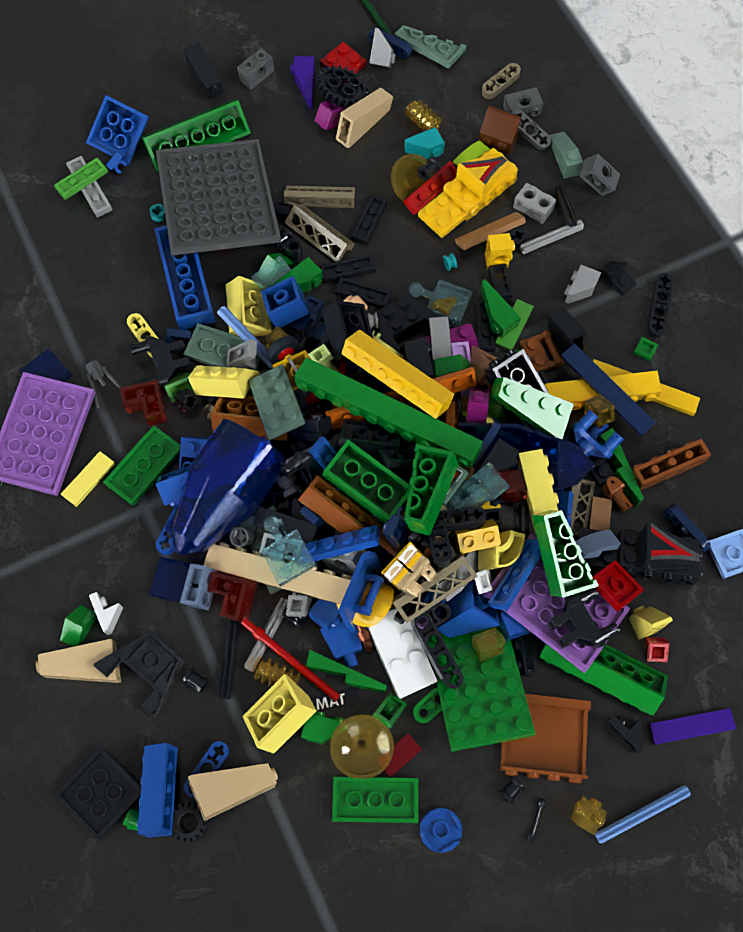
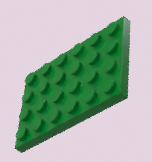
[427,625,535,752]

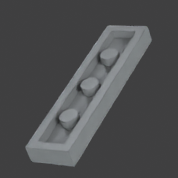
[66,156,112,218]

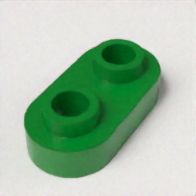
[413,688,442,724]

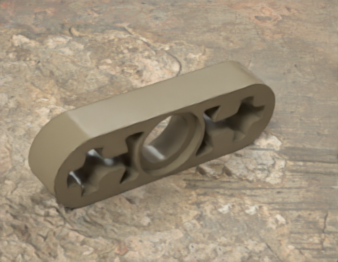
[481,63,521,99]

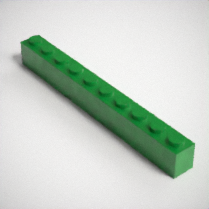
[294,357,483,469]

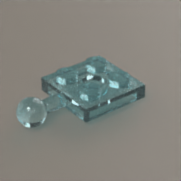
[409,279,473,325]
[261,516,317,586]

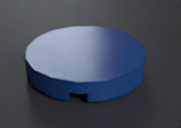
[420,808,462,853]

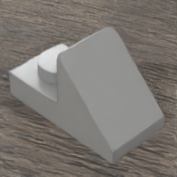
[226,339,257,369]

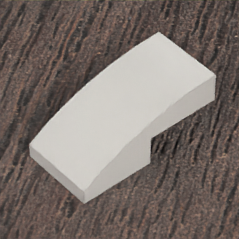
[474,570,492,594]

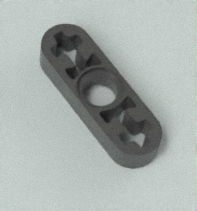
[511,110,551,150]

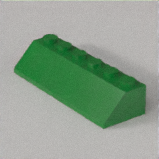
[141,99,251,172]
[540,643,668,716]

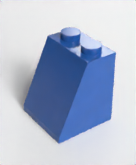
[436,579,500,638]

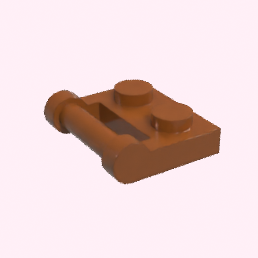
[519,330,565,372]

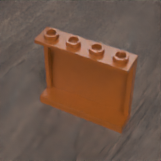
[500,694,591,784]

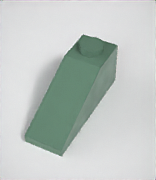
[549,132,584,179]

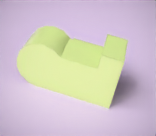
[308,344,338,372]

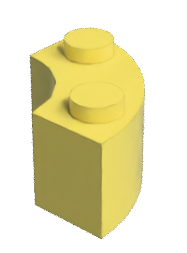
[478,530,525,571]

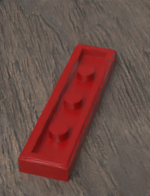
[403,161,457,215]

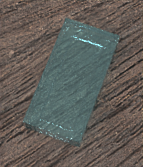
[251,255,291,291]

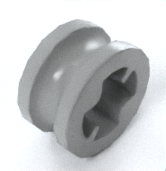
[368,312,378,329]

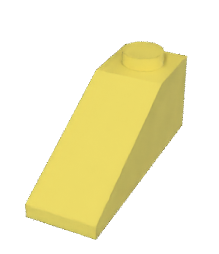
[628,606,673,640]

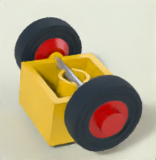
[267,336,324,409]

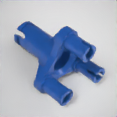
[557,409,624,476]

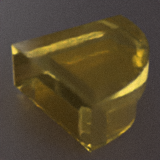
[432,297,458,316]

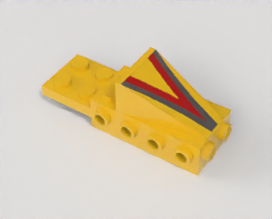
[418,148,518,238]

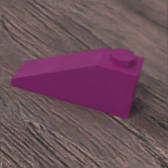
[314,100,349,130]
[467,386,490,424]

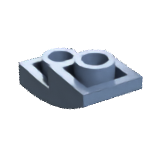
[575,529,621,559]

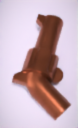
[356,625,373,652]

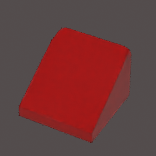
[646,637,669,662]

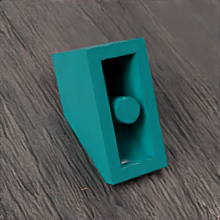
[404,127,445,159]

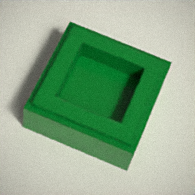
[633,337,659,362]

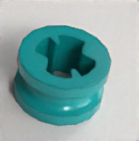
[149,204,166,222]
[443,253,457,271]

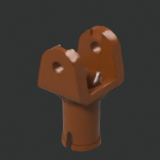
[602,476,633,513]

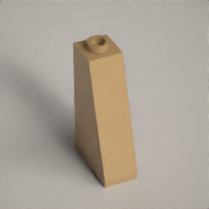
[336,88,393,148]
[36,639,121,683]
[187,763,278,821]

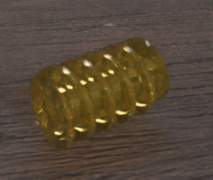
[405,100,442,131]
[254,658,301,688]

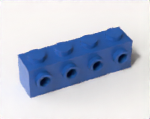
[137,743,178,838]

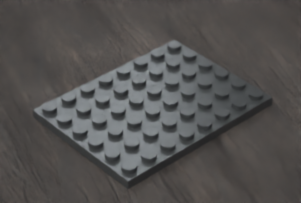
[156,139,281,256]

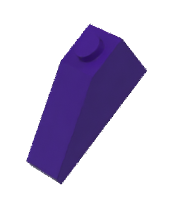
[291,56,315,109]

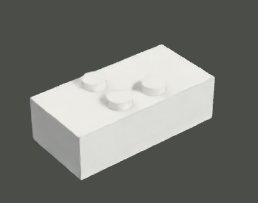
[367,607,438,699]

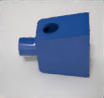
[320,621,363,668]

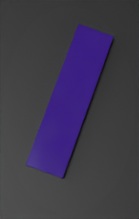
[648,708,736,745]

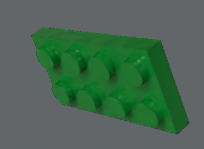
[103,425,181,507]
[332,777,418,823]

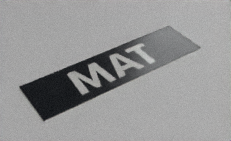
[310,688,361,712]

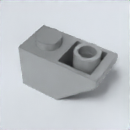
[564,265,601,304]

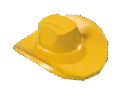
[337,582,394,627]

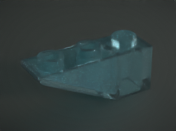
[445,462,510,510]

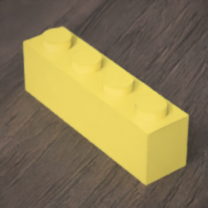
[517,449,559,535]

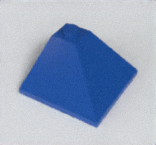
[86,95,149,165]

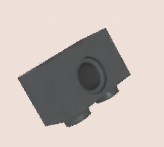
[237,48,274,90]
[503,87,543,117]
[579,154,620,196]

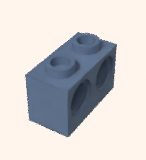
[180,564,219,611]

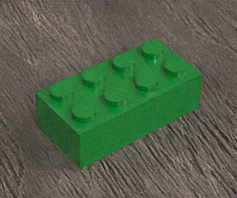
[322,440,410,523]

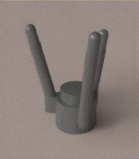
[85,360,121,408]

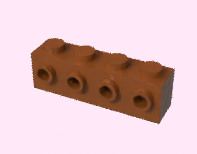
[632,438,711,491]
[298,475,381,534]

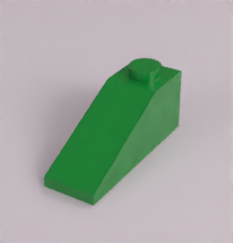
[270,257,323,292]
[481,279,521,338]

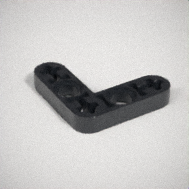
[428,506,486,568]

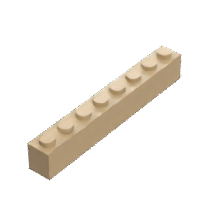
[203,542,352,605]

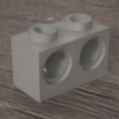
[513,183,556,224]

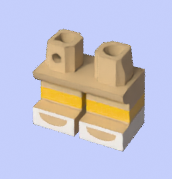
[384,544,437,597]

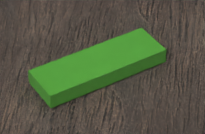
[54,158,108,200]
[495,299,534,351]

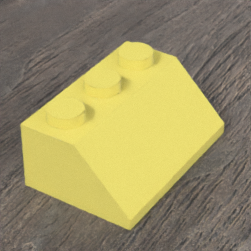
[226,276,272,337]
[188,365,260,398]
[242,674,317,753]

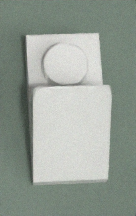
[89,592,123,635]

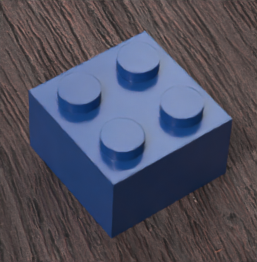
[261,276,310,329]

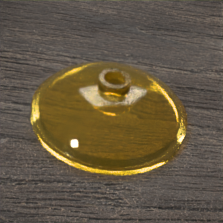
[391,154,436,202]
[330,714,394,779]

